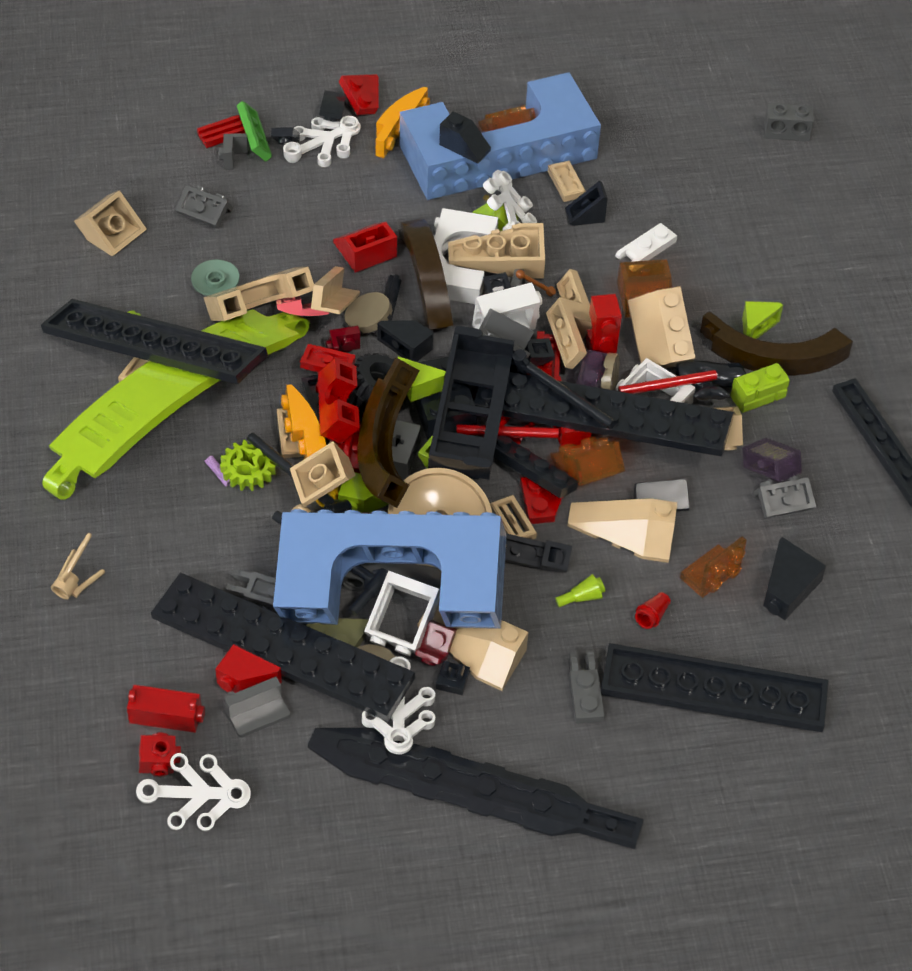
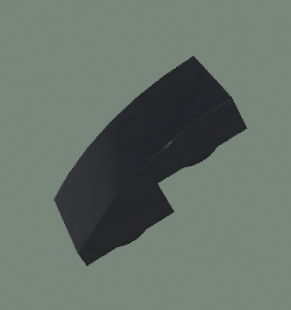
[319,90,347,122]

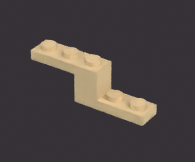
[546,269,592,369]

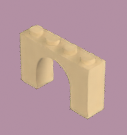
[203,267,314,321]

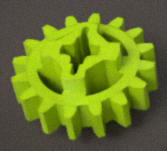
[220,440,277,491]

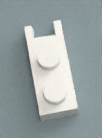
[615,223,677,270]

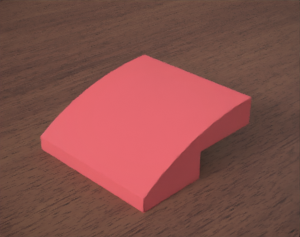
[276,296,329,316]

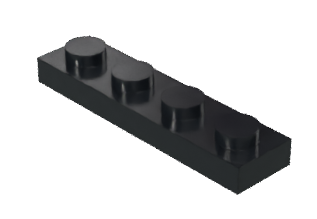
[494,436,579,498]

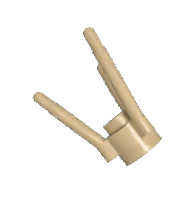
[51,533,105,600]

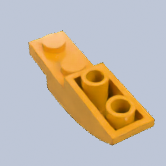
[376,87,430,158]
[281,384,326,459]

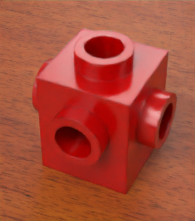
[139,732,181,777]

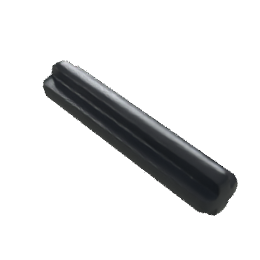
[384,274,402,321]

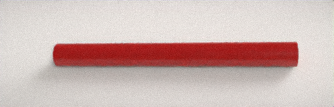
[618,370,717,394]
[457,424,559,438]

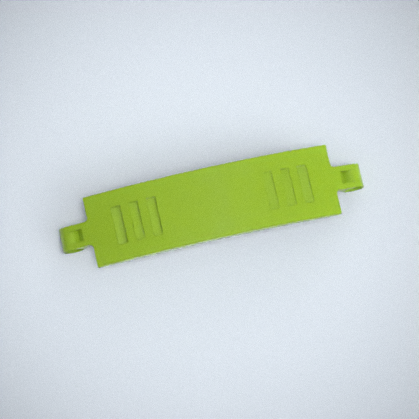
[42,309,310,500]

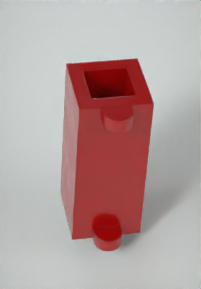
[127,685,205,733]

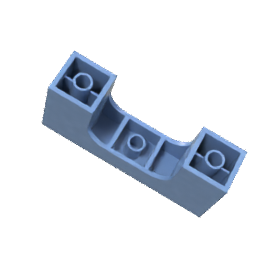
[399,72,601,200]
[273,509,506,629]

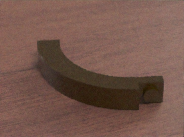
[398,219,453,330]
[700,311,853,376]
[358,358,420,508]

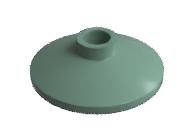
[191,259,240,296]

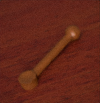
[516,269,556,297]

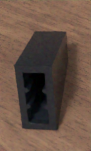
[763,537,826,620]

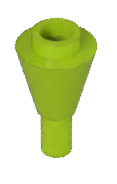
[555,574,606,608]

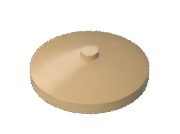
[387,468,492,516]

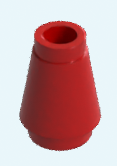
[635,592,671,629]

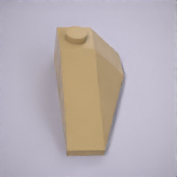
[448,223,545,278]
[567,499,677,563]
[417,606,528,691]

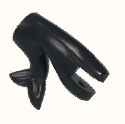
[675,360,746,400]

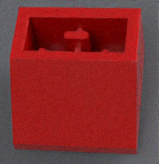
[333,222,397,273]

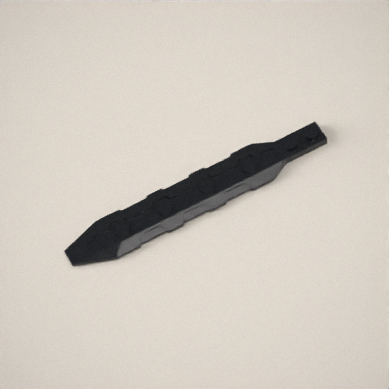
[308,727,644,849]

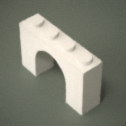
[433,208,498,304]

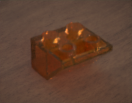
[478,105,536,132]
[617,259,672,318]
[551,437,625,486]

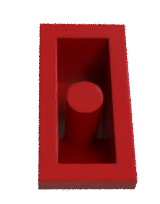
[215,644,282,693]

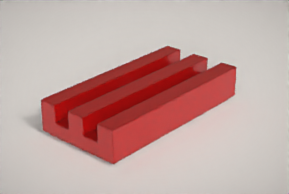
[197,115,246,148]

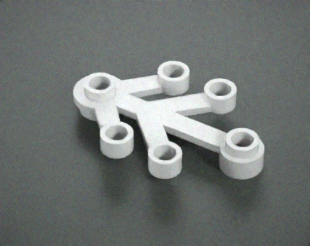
[283,116,361,167]
[483,170,537,231]
[362,657,436,754]
[136,753,251,831]

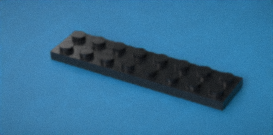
[601,643,828,733]

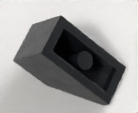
[439,111,491,164]
[377,320,434,362]

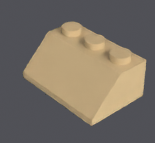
[628,286,695,369]

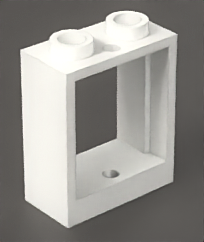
[472,282,542,335]
[615,358,695,404]
[364,571,440,656]

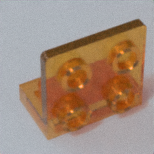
[680,536,747,598]

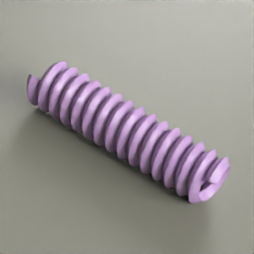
[204,456,230,487]

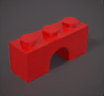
[585,294,622,368]
[318,358,360,444]

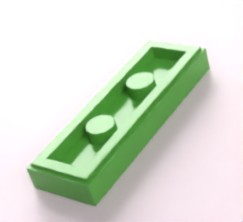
[237,101,272,161]

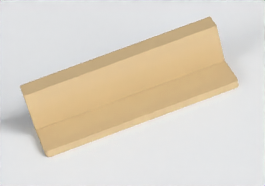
[311,266,360,314]

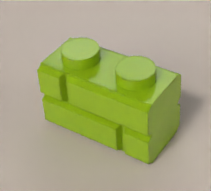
[730,363,790,413]

